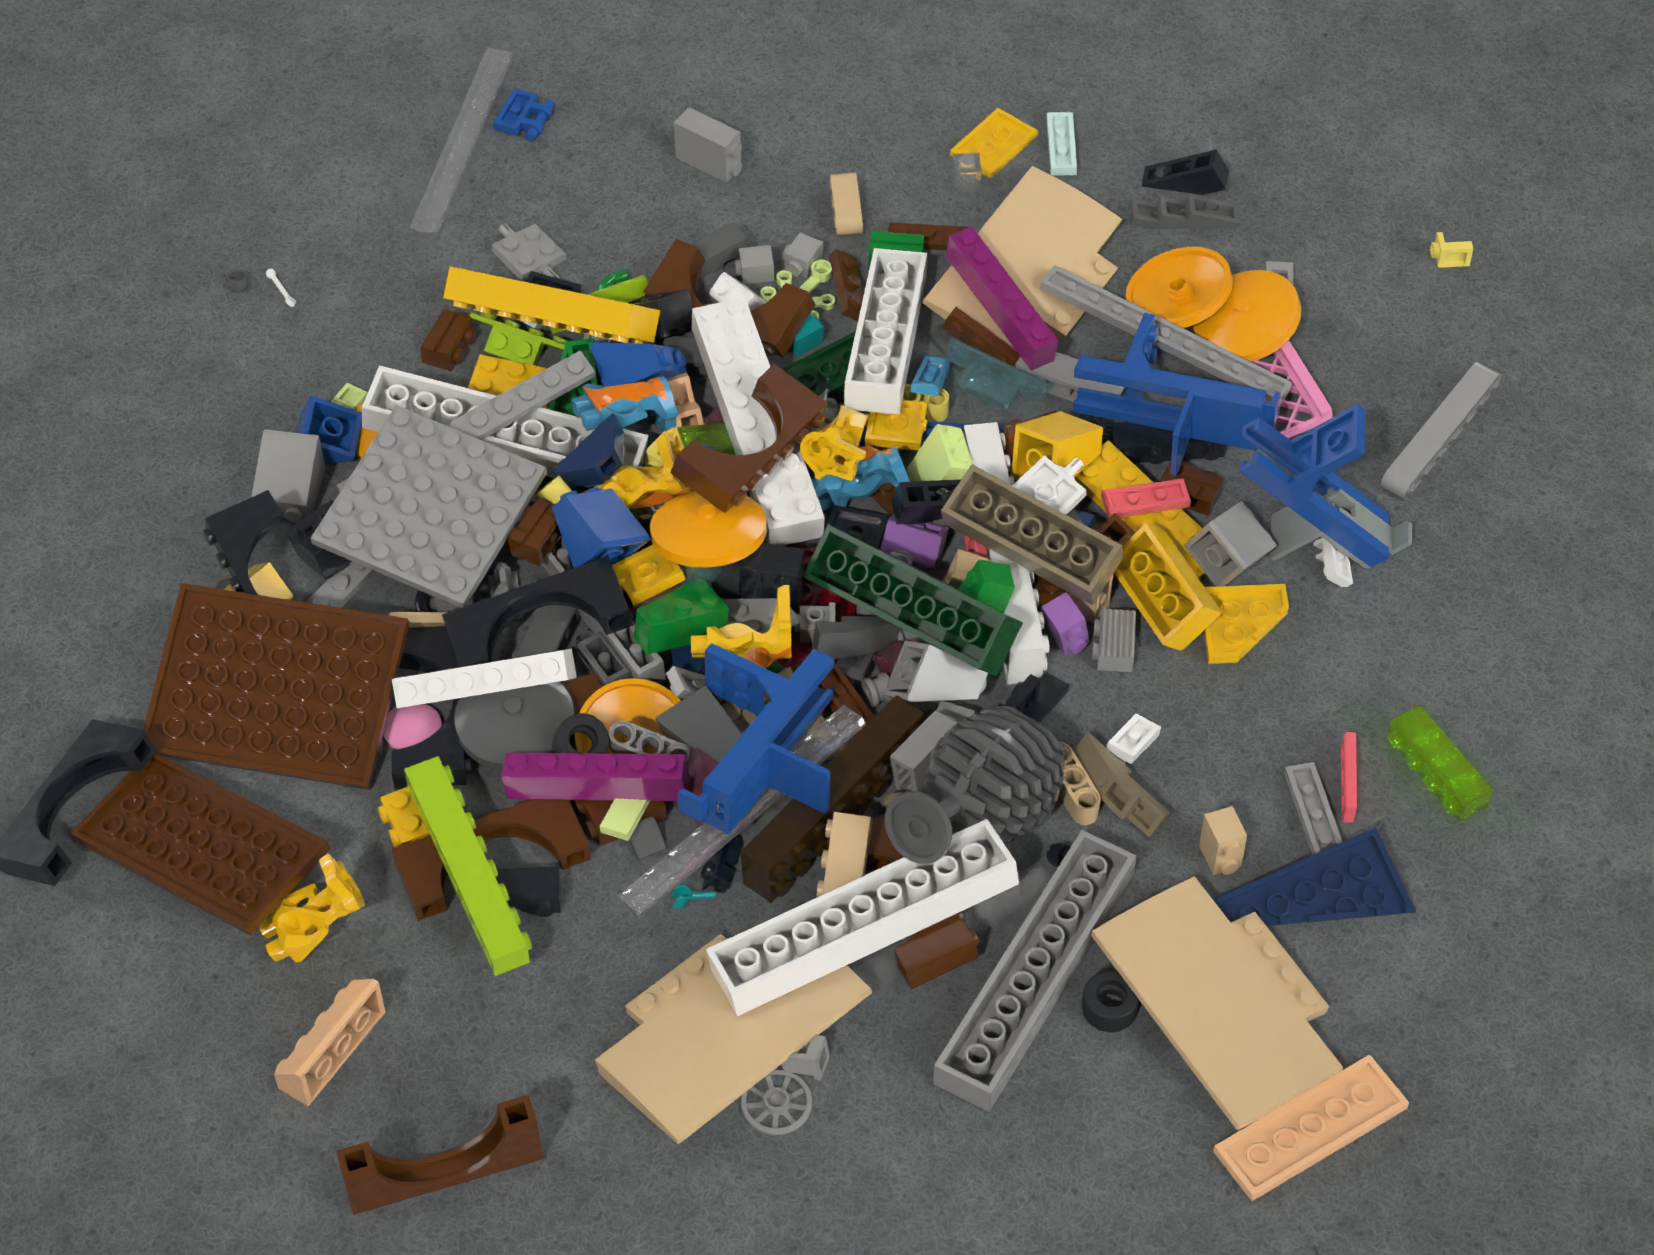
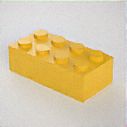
[1114,523,1222,651]

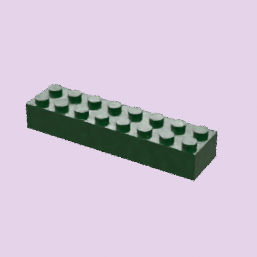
[803,524,1023,676]

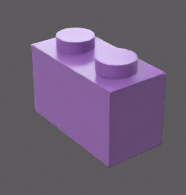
[881,513,949,568]
[1042,592,1090,656]

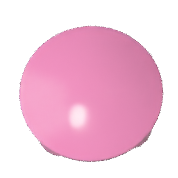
[383,704,442,749]

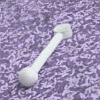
[266,269,297,307]

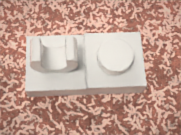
[1314,537,1353,587]
[1106,714,1161,765]

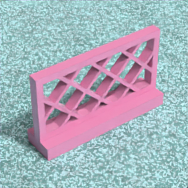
[1251,340,1333,438]

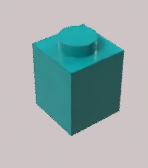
[789,313,824,357]

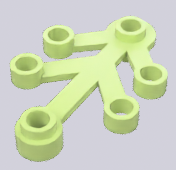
[760,259,835,318]

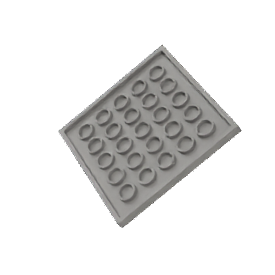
[311,405,547,608]

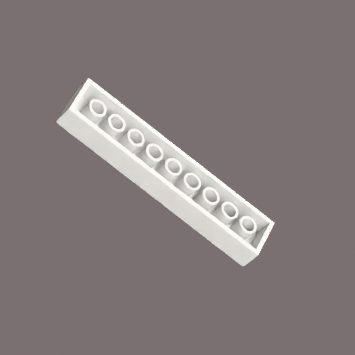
[692,297,825,546]
[362,365,649,489]
[963,422,1049,685]
[706,819,1019,1016]

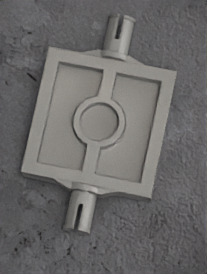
[492,223,566,282]

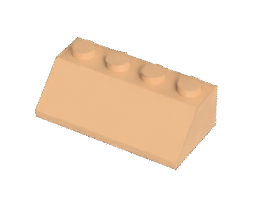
[274,979,386,1106]

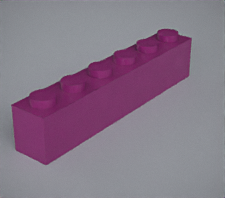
[946,227,1058,370]
[501,753,690,801]

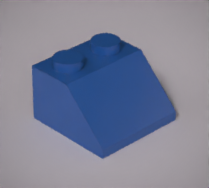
[297,396,362,465]

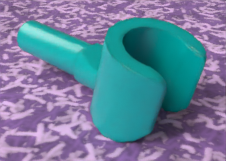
[671,885,716,909]

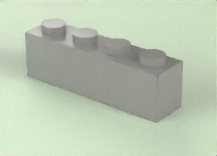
[1015,352,1127,402]

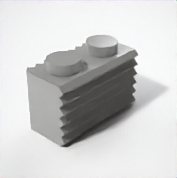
[1092,608,1136,672]

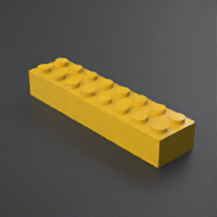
[443,266,660,344]

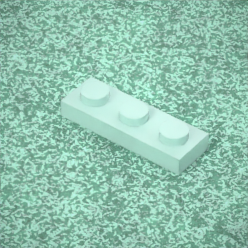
[1047,112,1077,176]

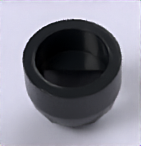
[1046,843,1071,867]

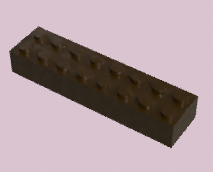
[740,695,924,903]

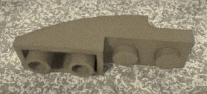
[1074,732,1171,838]

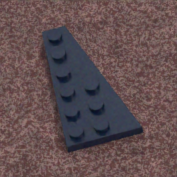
[1213,828,1416,926]

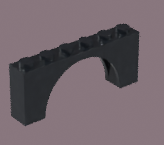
[203,490,282,595]
[442,556,634,667]
[392,626,472,790]
[0,719,158,886]

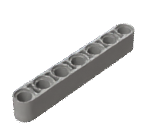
[1380,362,1502,500]

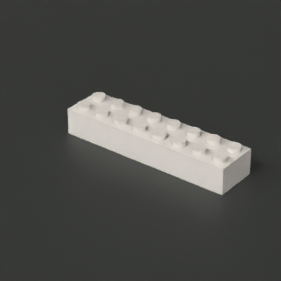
[844,248,927,414]

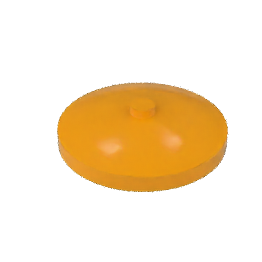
[1126,247,1233,328]
[1193,270,1302,362]
[650,491,767,568]
[574,678,681,754]

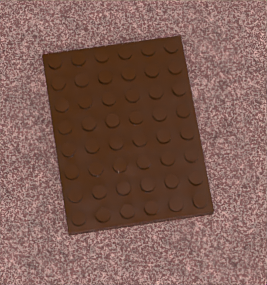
[143,583,410,790]

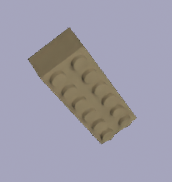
[941,464,1123,605]

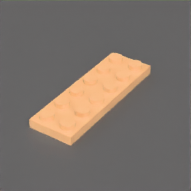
[1213,1054,1409,1201]

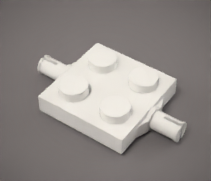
[1013,455,1086,515]

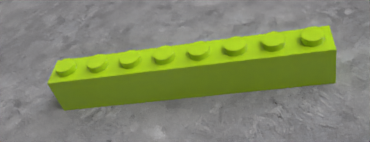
[404,756,532,976]

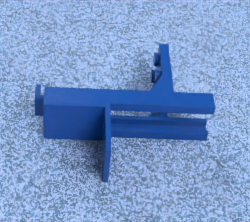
[1073,313,1281,476]
[678,643,834,835]

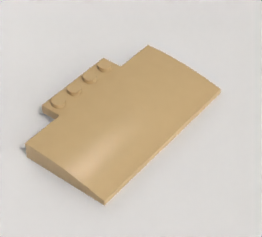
[922,166,1122,352]
[1091,876,1343,1131]
[595,934,872,1145]

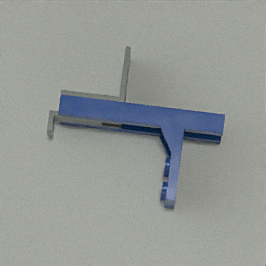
[1240,404,1412,568]

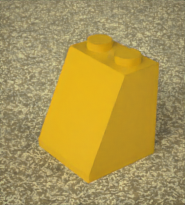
[1011,411,1103,481]

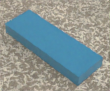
[911,355,952,397]

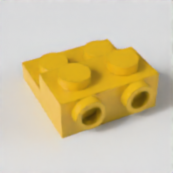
[377,787,429,847]

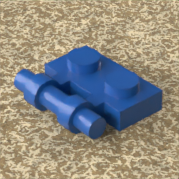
[493,88,554,142]

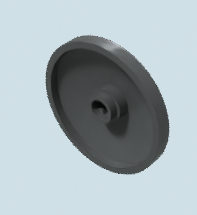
[455,681,574,771]

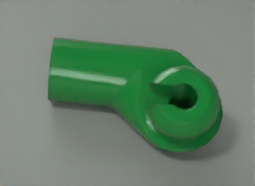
[597,269,629,290]

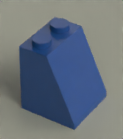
[589,342,687,386]
[551,487,650,568]

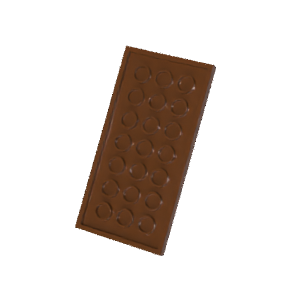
[70,753,331,936]

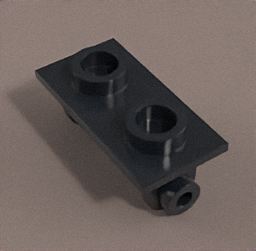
[700,832,741,893]

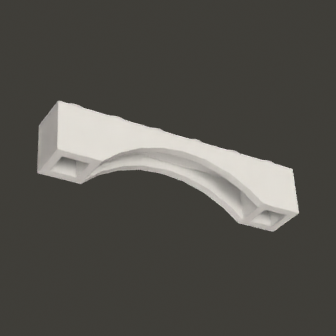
[392,649,577,708]

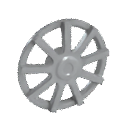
[741,1070,813,1135]

